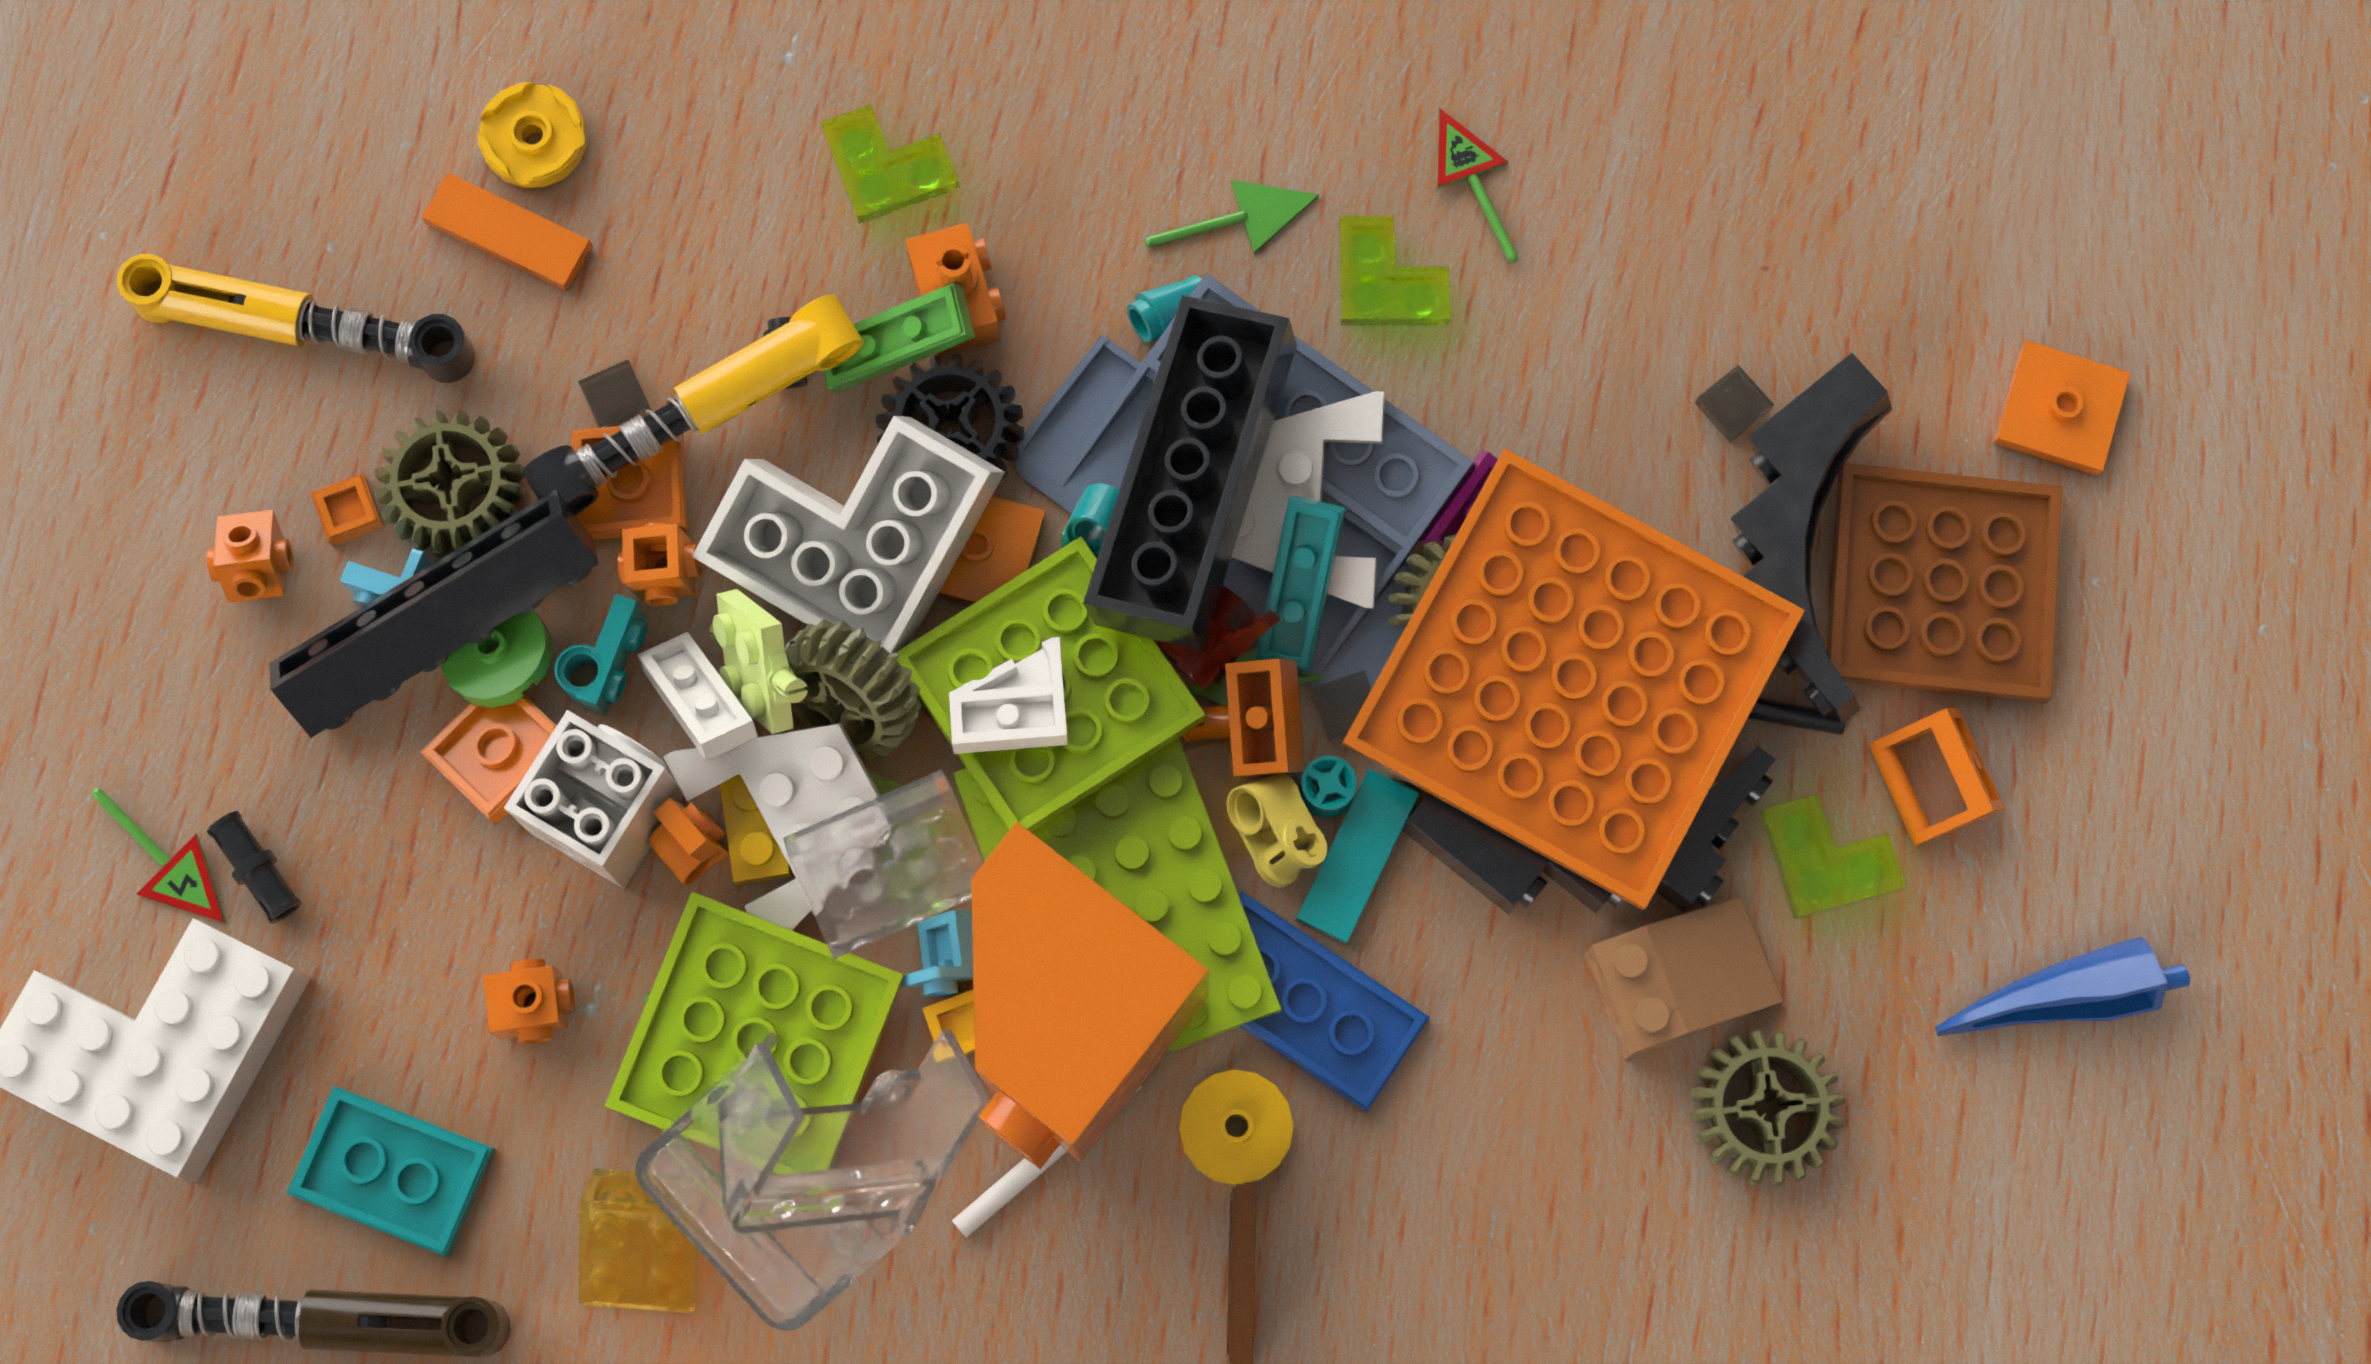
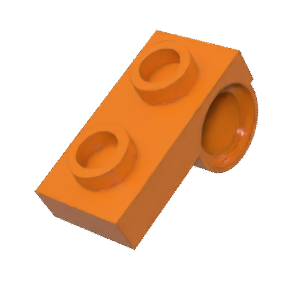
[647,798,729,886]

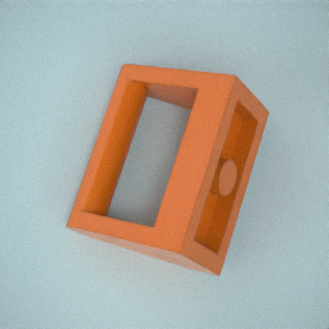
[1868,708,2006,847]

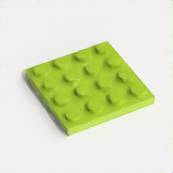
[895,536,1206,832]
[604,891,904,1191]

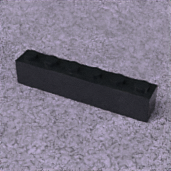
[269,490,599,738]

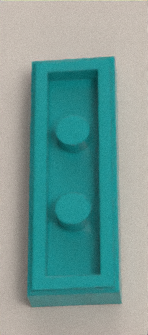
[1255,495,1346,671]
[1295,769,1419,945]

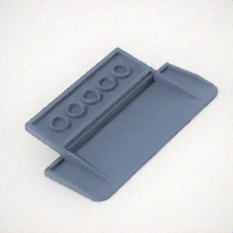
[1014,273,1474,709]

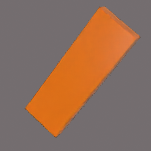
[421,172,593,292]

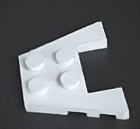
[1231,391,1385,609]
[663,723,895,930]

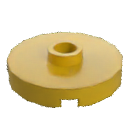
[478,82,587,188]
[1179,1069,1294,1186]

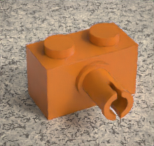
[905,222,1006,356]
[1183,659,1305,776]

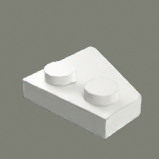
[949,637,1068,754]

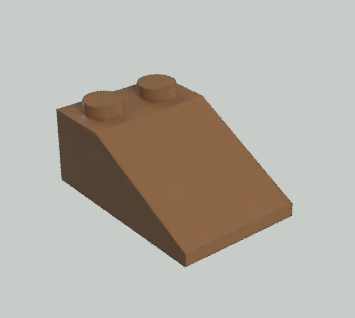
[1583,897,1783,1060]

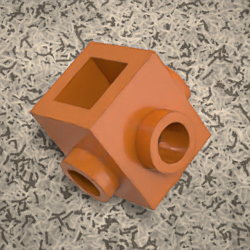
[207,510,294,603]
[618,522,702,606]
[483,958,575,1044]

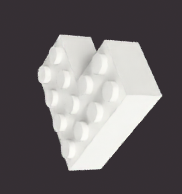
[692,416,1005,653]
[0,918,311,1183]

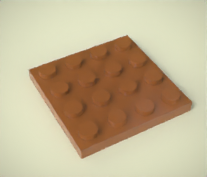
[1827,463,2062,704]

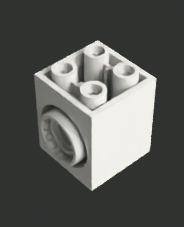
[504,710,684,889]

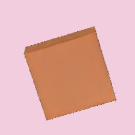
[310,473,385,547]

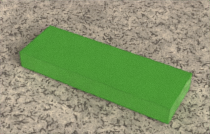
[823,283,975,393]

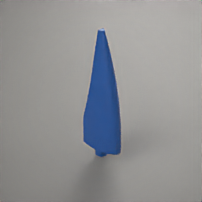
[1935,937,2190,1036]

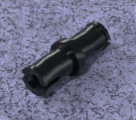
[207,811,302,924]

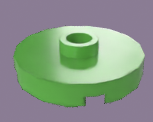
[441,610,553,708]

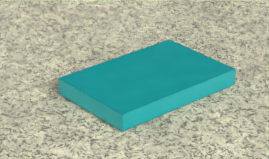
[286,1086,496,1257]

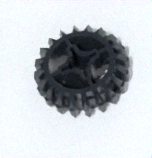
[876,353,1024,478]

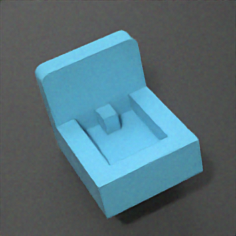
[340,548,434,607]
[901,910,973,997]

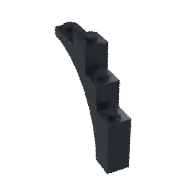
[1730,353,1892,723]
[1403,746,1776,914]

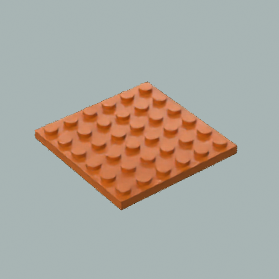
[1341,448,1805,910]

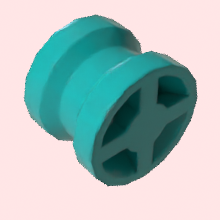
[1299,756,1357,819]

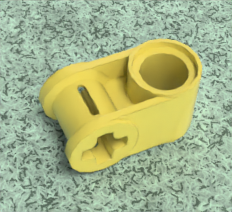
[1226,773,1327,888]

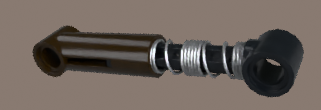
[116,1281,511,1358]

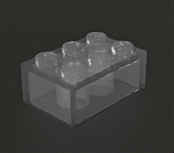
[783,769,983,959]

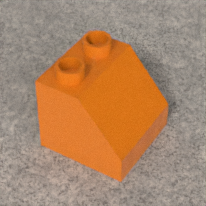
[971,822,1209,1170]

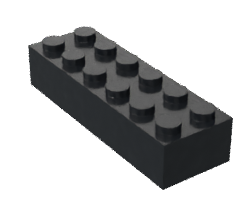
[1083,295,1297,651]

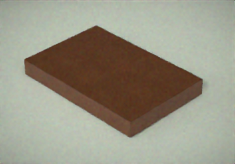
[1226,1184,1257,1364]

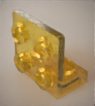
[579,1168,708,1313]

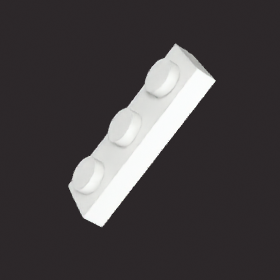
[637,632,758,761]

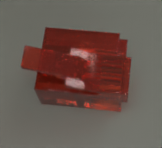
[1157,585,1281,690]

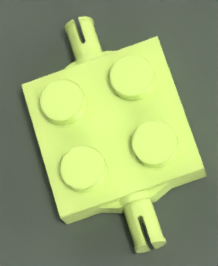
[709,589,808,734]

